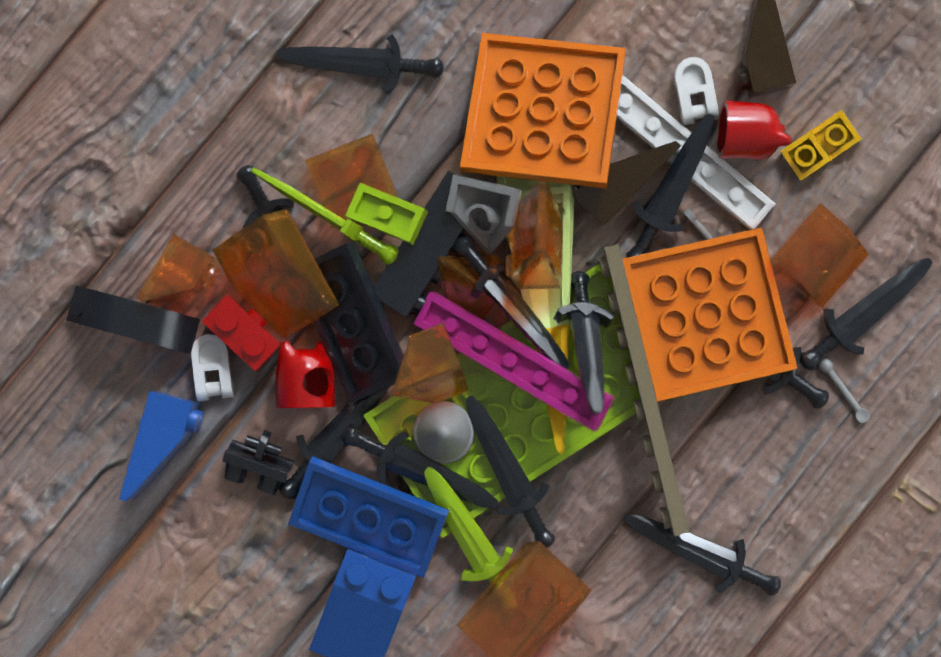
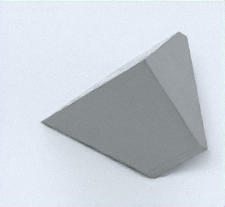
[446,175,521,256]

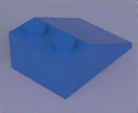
[119,391,205,501]
[309,548,416,657]

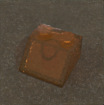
[770,203,869,308]
[136,234,221,305]

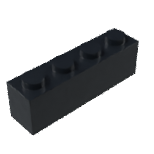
[374,170,468,318]

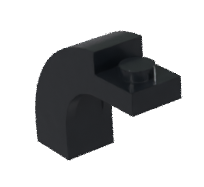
[66,285,200,354]

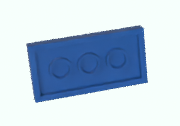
[288,457,449,578]

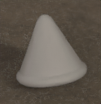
[413,401,474,464]

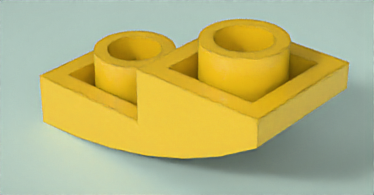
[780,109,862,181]

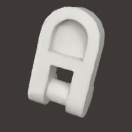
[674,57,719,126]
[191,334,234,402]

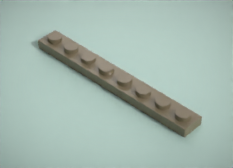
[598,244,689,536]

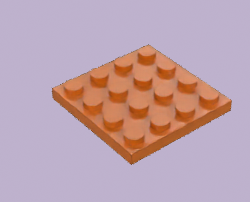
[460,33,626,189]
[622,227,798,402]

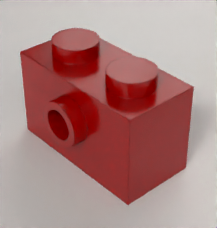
[202,295,281,372]

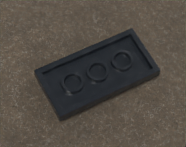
[291,241,412,404]

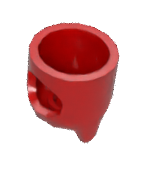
[717,100,792,161]
[275,341,335,408]

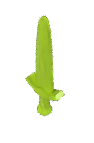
[251,167,399,265]
[424,466,521,611]

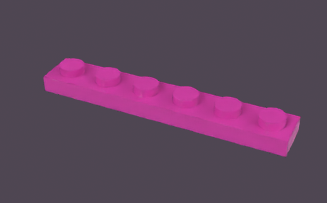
[414,292,615,431]

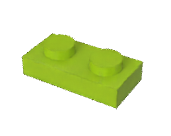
[345,183,428,245]

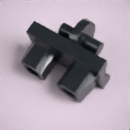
[222,430,294,495]

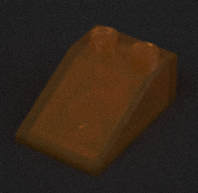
[506,182,563,289]
[212,209,339,339]
[456,541,592,657]

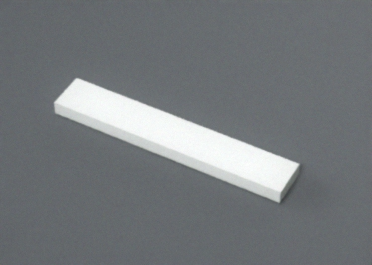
[617,76,776,230]

